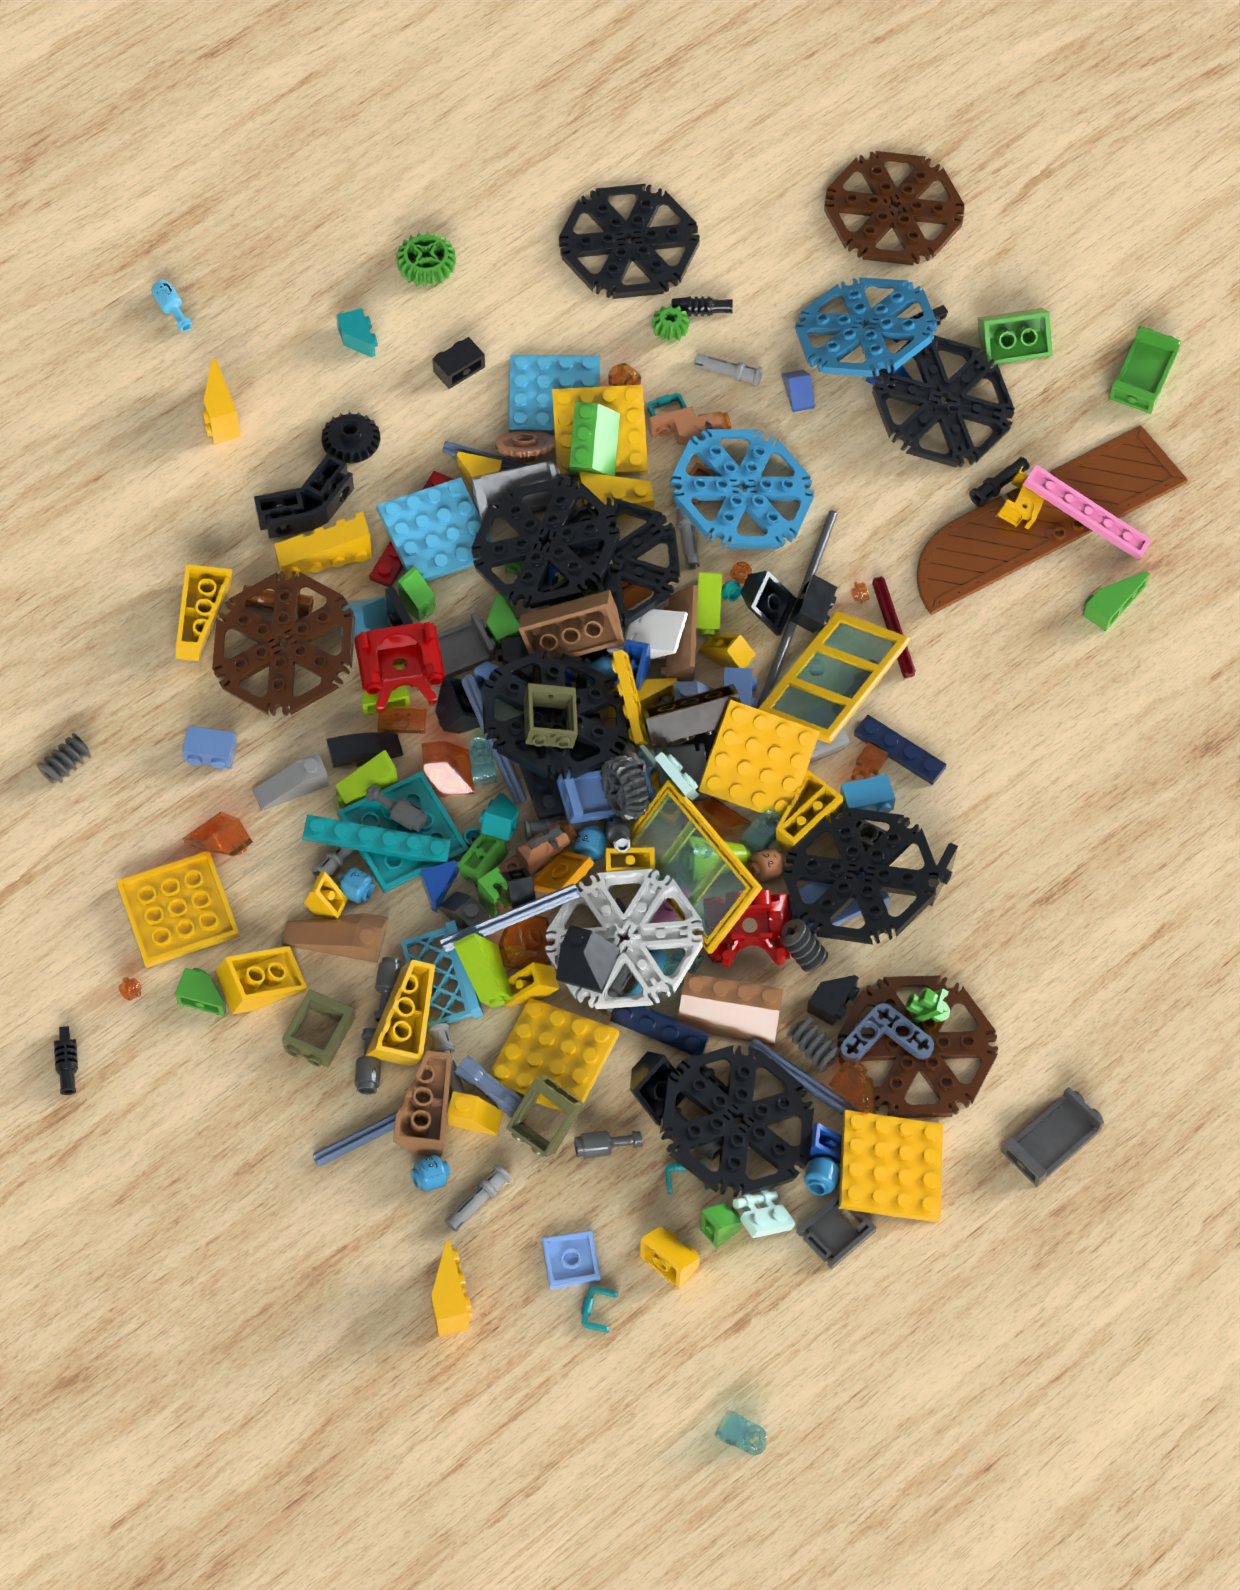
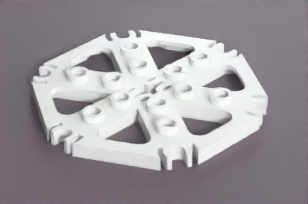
[545,869,704,1009]

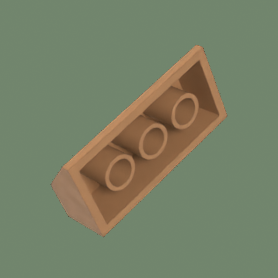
[661,585,698,682]
[518,590,624,668]
[678,973,784,1046]

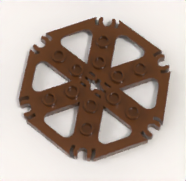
[824,151,965,265]
[212,571,355,716]
[837,975,998,1118]

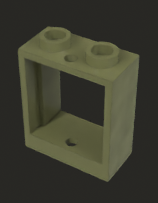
[524,683,578,748]
[282,989,355,1068]
[506,1075,585,1157]

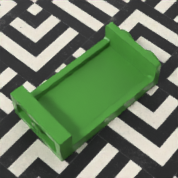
[1109,326,1181,414]

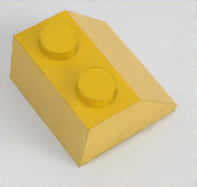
[640,1226,700,1289]

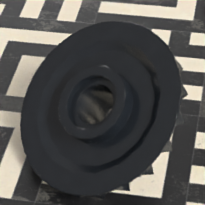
[321,411,380,463]

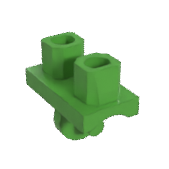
[905,988,950,1023]

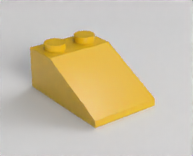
[201,358,240,445]
[215,946,307,1015]

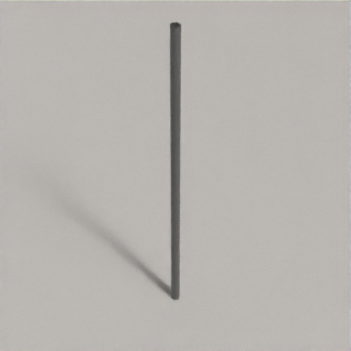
[724,510,838,802]

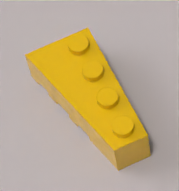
[274,511,372,579]
[175,564,233,661]
[365,960,435,1067]

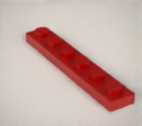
[369,471,454,588]

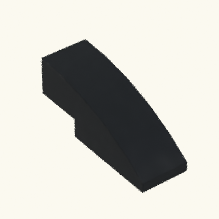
[326,732,403,768]

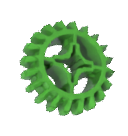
[396,231,456,288]

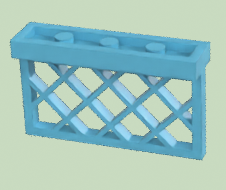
[400,920,484,1031]

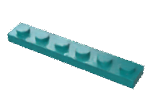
[302,814,451,865]

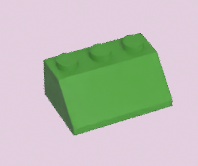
[977,308,1053,365]
[569,401,620,476]

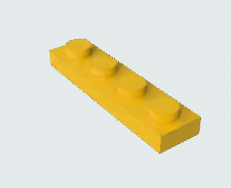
[612,650,650,746]

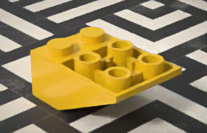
[431,1240,473,1337]

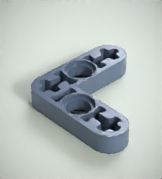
[840,1003,934,1063]

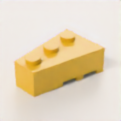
[579,471,655,520]
[776,769,843,852]

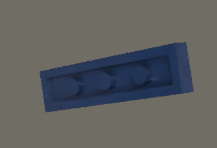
[854,715,947,785]
[610,996,711,1055]

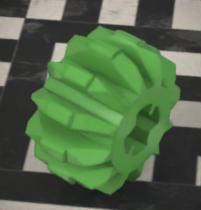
[652,304,690,343]

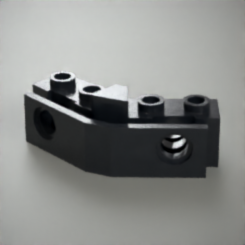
[254,454,354,539]

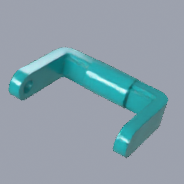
[647,393,687,417]
[665,1161,709,1194]
[580,1286,619,1333]

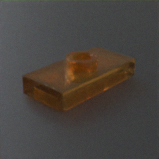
[378,708,427,734]

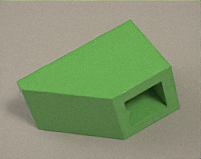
[486,594,521,648]

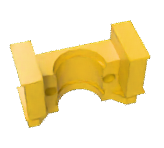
[996,466,1045,529]

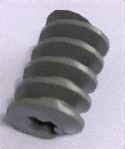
[37,733,91,783]
[780,919,828,972]
[787,1017,840,1072]

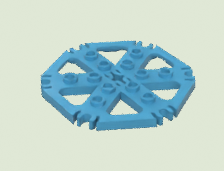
[795,277,938,377]
[670,429,814,549]

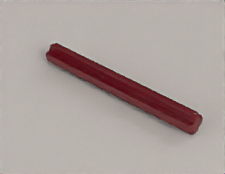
[872,576,916,678]

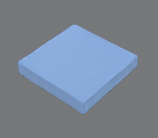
[542,1230,601,1289]

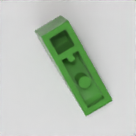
[1083,571,1150,631]

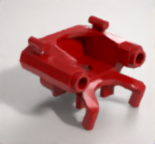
[354,622,445,714]
[704,890,791,967]

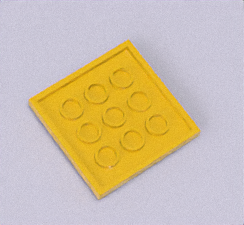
[552,385,648,477]
[697,699,820,820]
[116,850,240,968]
[489,998,620,1114]
[839,1110,943,1223]

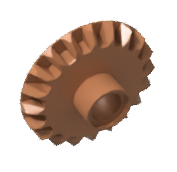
[495,431,554,463]

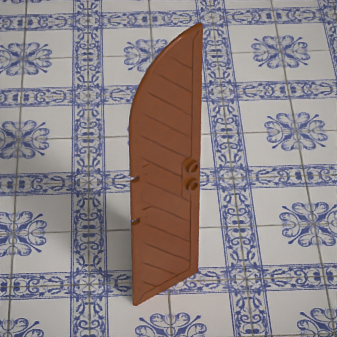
[917,425,1188,615]

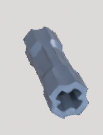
[454,1055,523,1118]

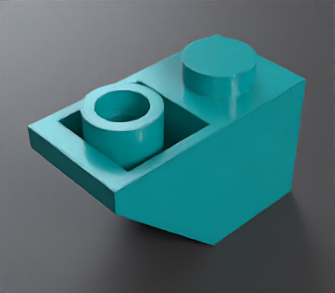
[336,308,378,357]
[479,792,519,841]

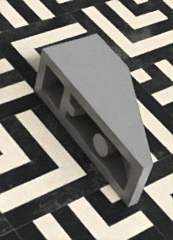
[253,753,329,811]

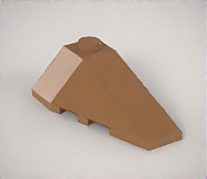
[282,913,389,963]
[393,1051,452,1158]

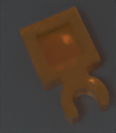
[851,742,889,780]

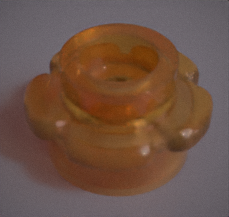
[730,561,752,584]
[851,582,869,604]
[118,977,141,1001]

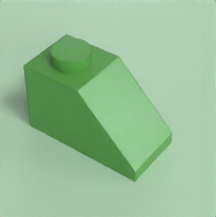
[397,566,436,622]
[175,968,226,1017]
[700,1203,741,1248]

